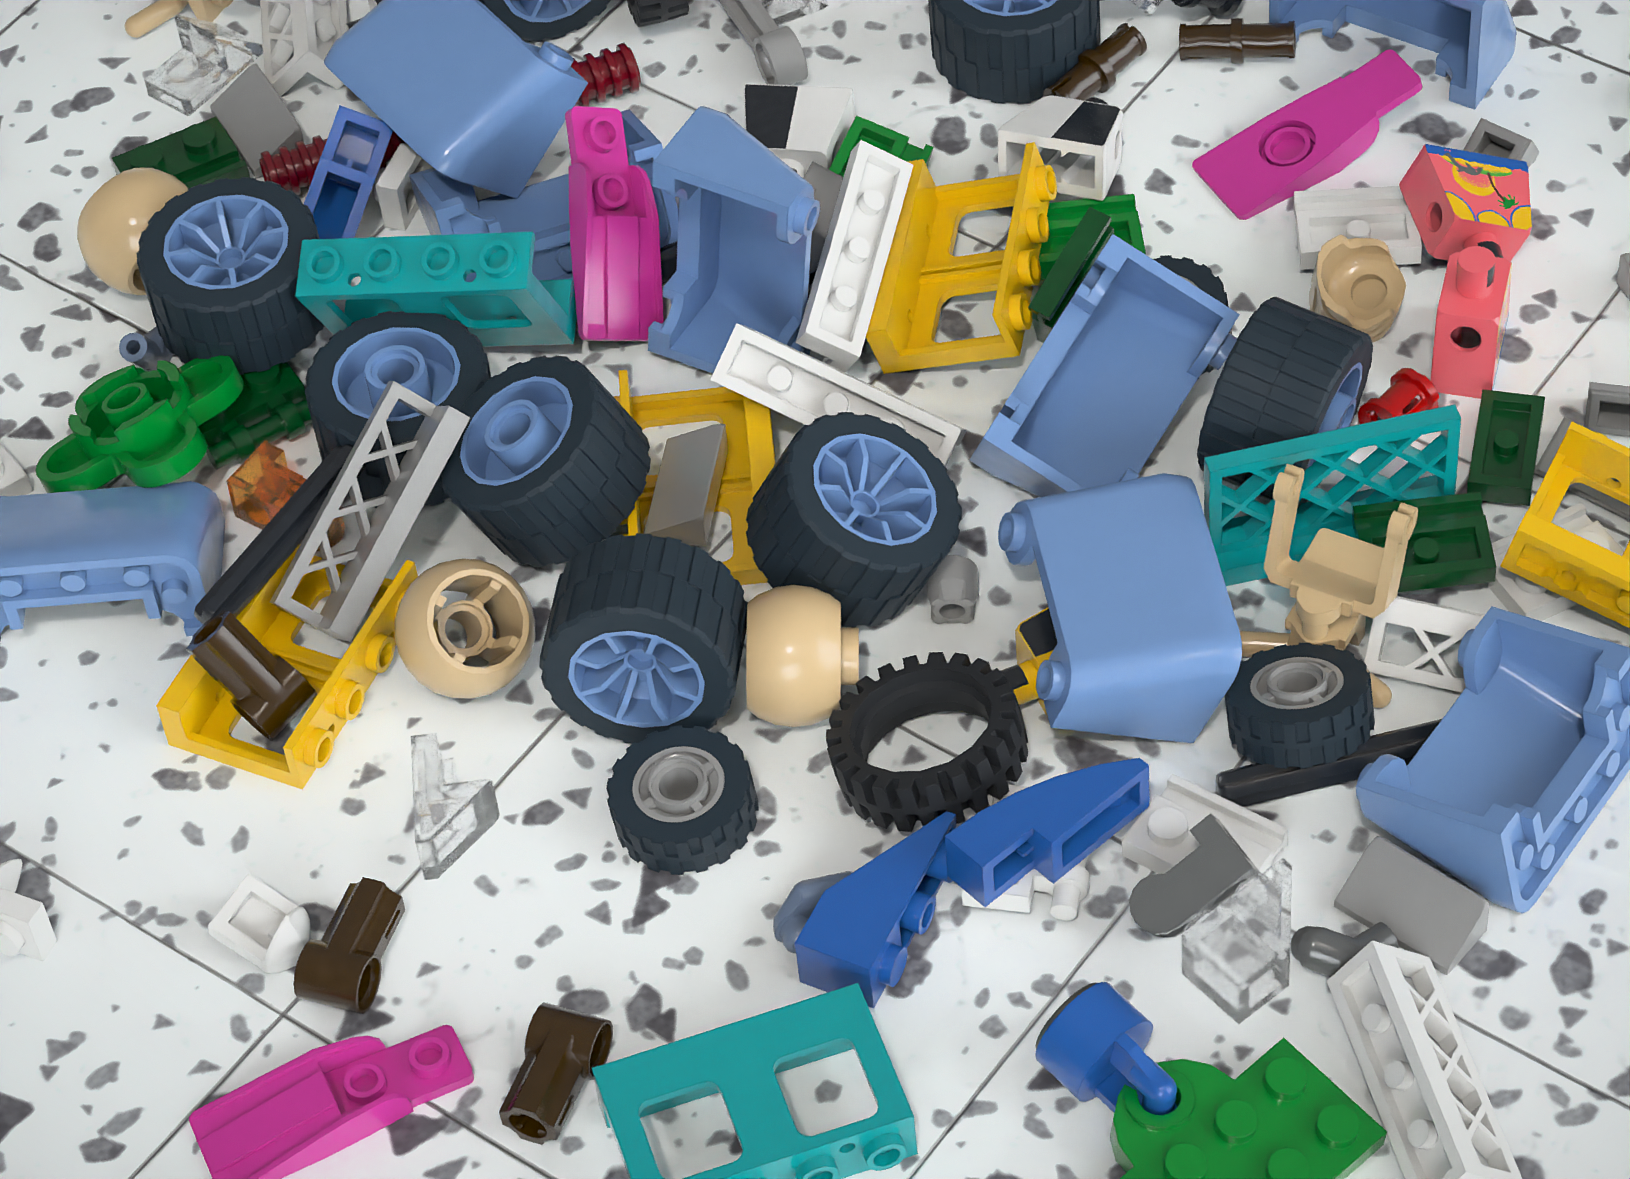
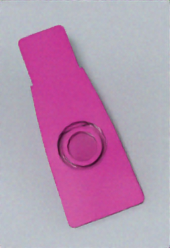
[1192,49,1423,220]
[565,106,664,341]
[189,1025,474,1179]

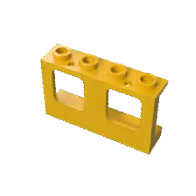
[866,142,1057,374]
[613,370,776,585]
[1500,422,1630,628]
[156,544,418,790]

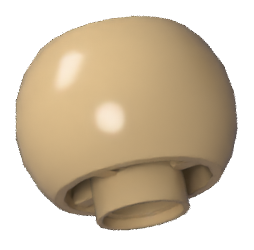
[77,167,189,295]
[395,558,535,699]
[746,585,859,727]

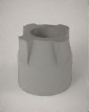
[927,555,978,624]

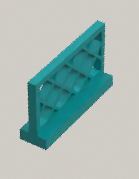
[1204,404,1461,586]

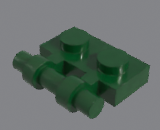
[198,362,312,470]

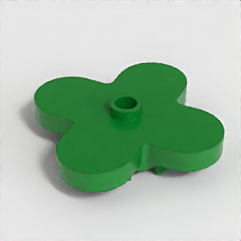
[35,355,244,493]

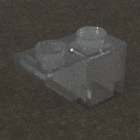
[1181,858,1292,1025]

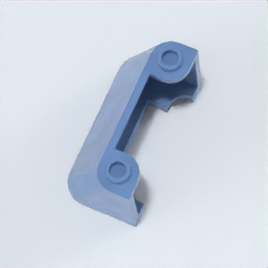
[324,0,588,199]
[1269,0,1517,110]
[648,106,820,374]
[409,109,678,282]
[969,234,1240,497]
[998,473,1242,743]
[0,481,225,641]
[1356,606,1630,913]

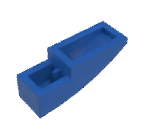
[304,105,393,239]
[944,758,1150,907]

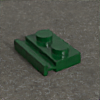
[112,116,250,188]
[1028,207,1115,343]
[1352,492,1496,592]

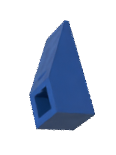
[795,811,957,1009]

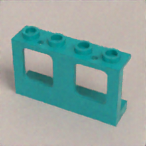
[295,231,577,347]
[592,983,918,1179]

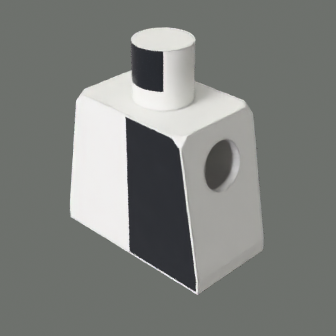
[743,83,855,178]
[998,95,1123,201]

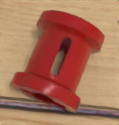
[1358,368,1439,424]

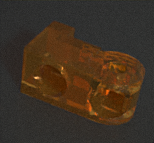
[226,441,345,551]

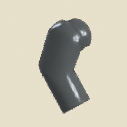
[1290,922,1399,977]

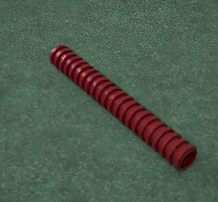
[259,43,641,195]

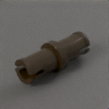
[1179,18,1296,64]
[1043,23,1147,101]

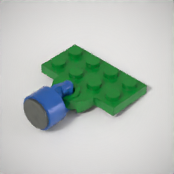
[1035,982,1387,1179]

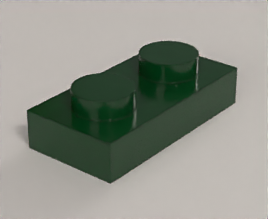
[1467,389,1545,506]

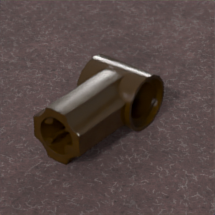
[186,610,317,741]
[293,877,405,1014]
[499,1002,613,1145]

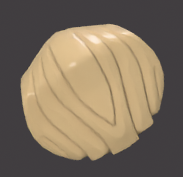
[1309,235,1406,343]

